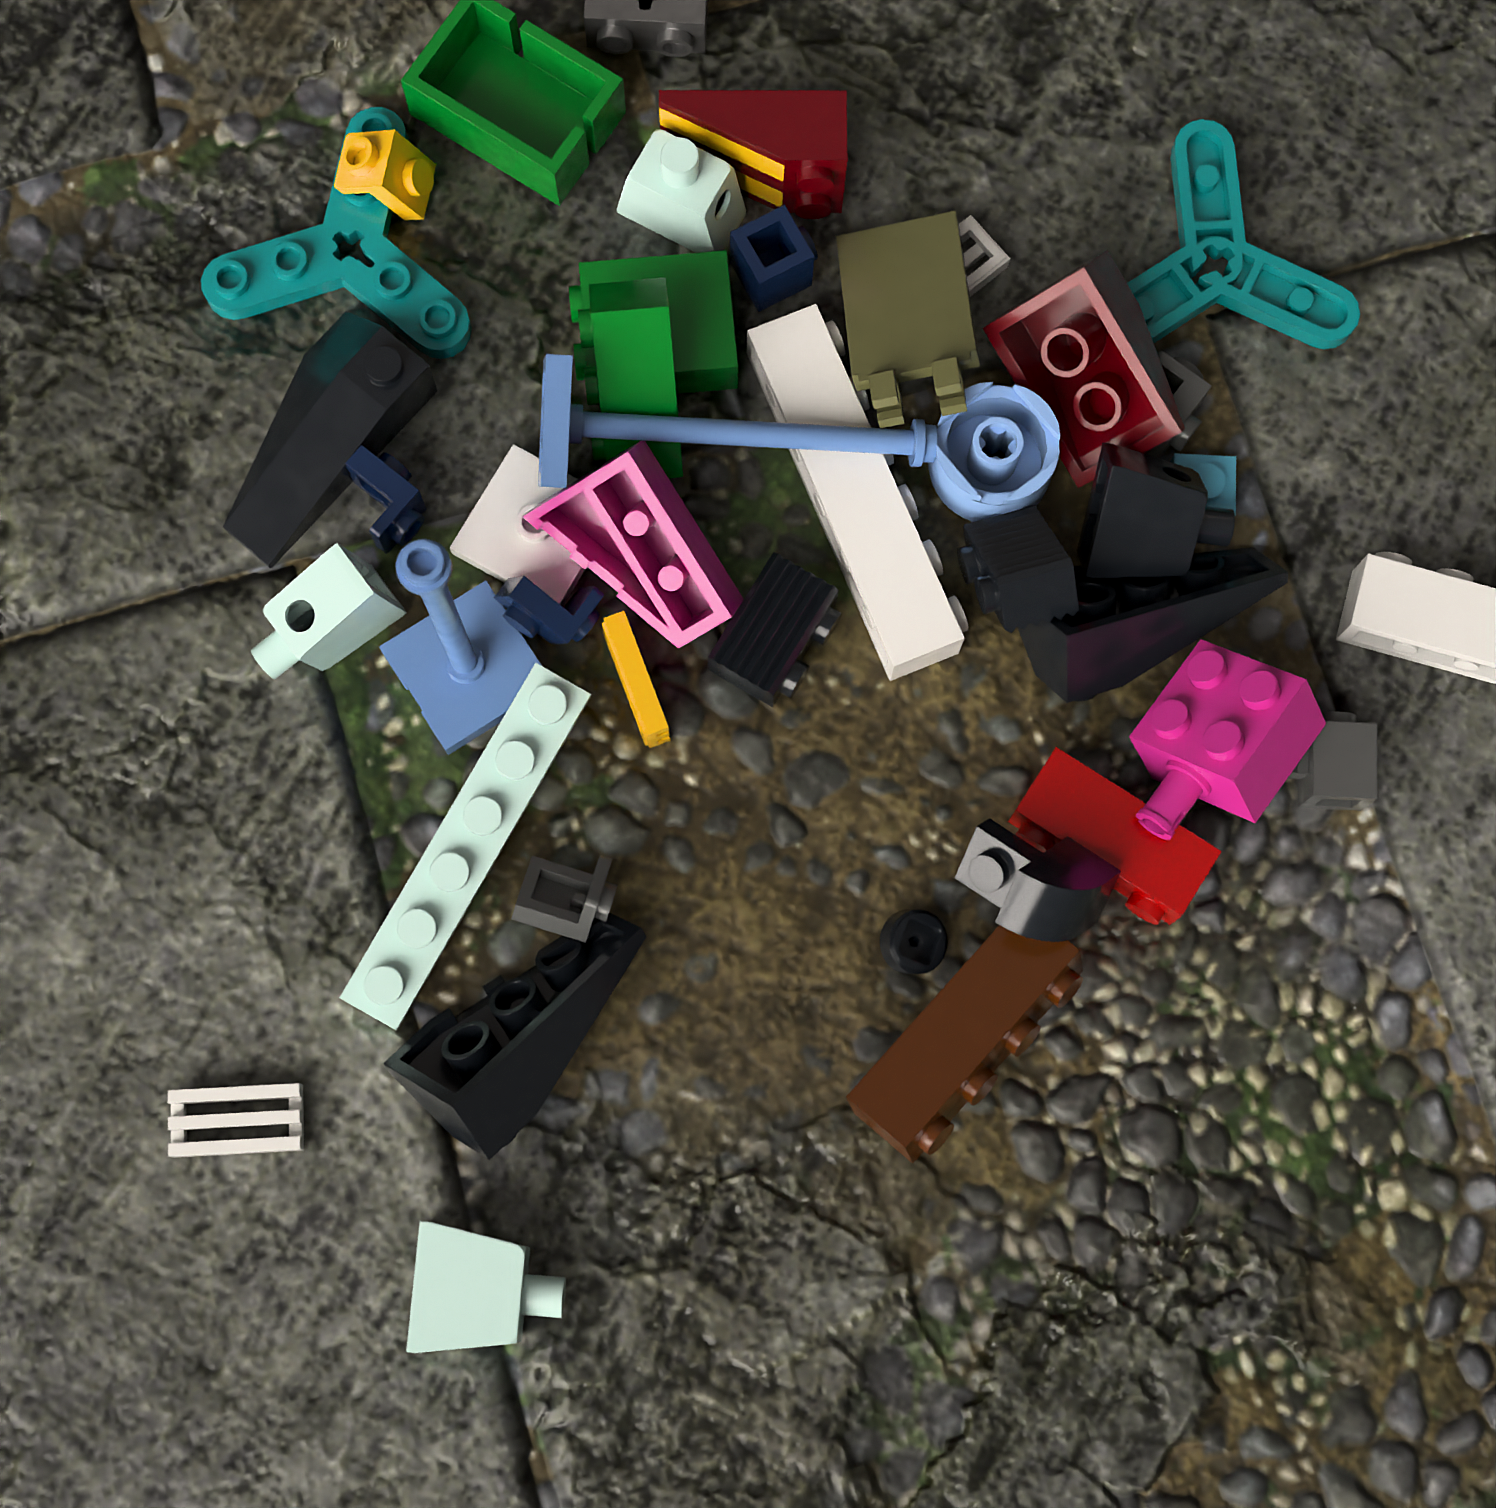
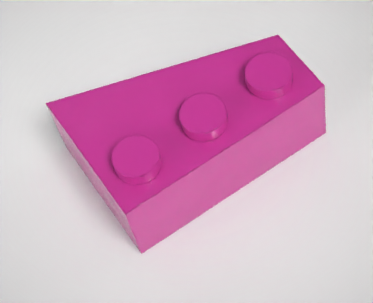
[523,441,744,648]

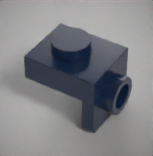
[345,445,427,554]
[494,576,604,645]

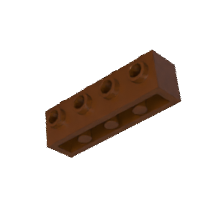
[846,925,1083,1164]

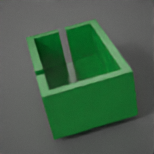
[401,0,626,206]

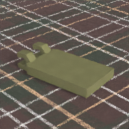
[836,210,980,429]

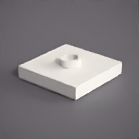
[450,444,585,607]

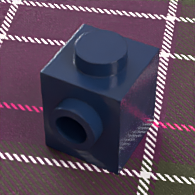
[730,205,818,312]

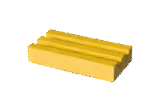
[602,611,670,748]

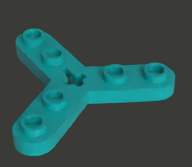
[201,107,472,359]
[1127,119,1360,349]

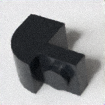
[955,818,1121,942]

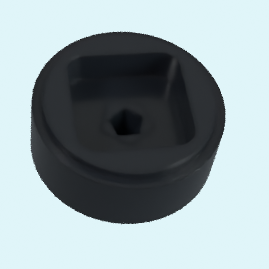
[880,909,948,974]

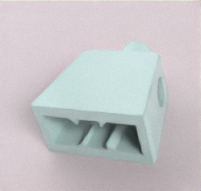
[617,129,746,253]
[251,543,407,679]
[406,1221,566,1353]

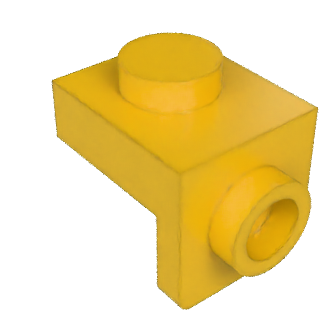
[334,130,436,221]

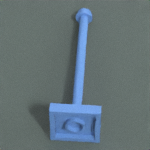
[538,354,938,488]
[379,539,542,755]

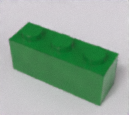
[578,278,683,478]

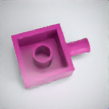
[1129,639,1326,840]

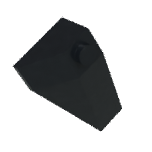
[223,311,437,569]
[1017,547,1288,703]
[383,913,647,1160]

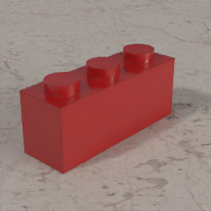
[1008,747,1222,925]

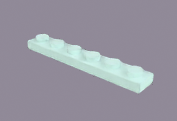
[339,662,591,1030]

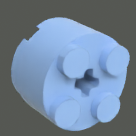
[928,382,1060,522]

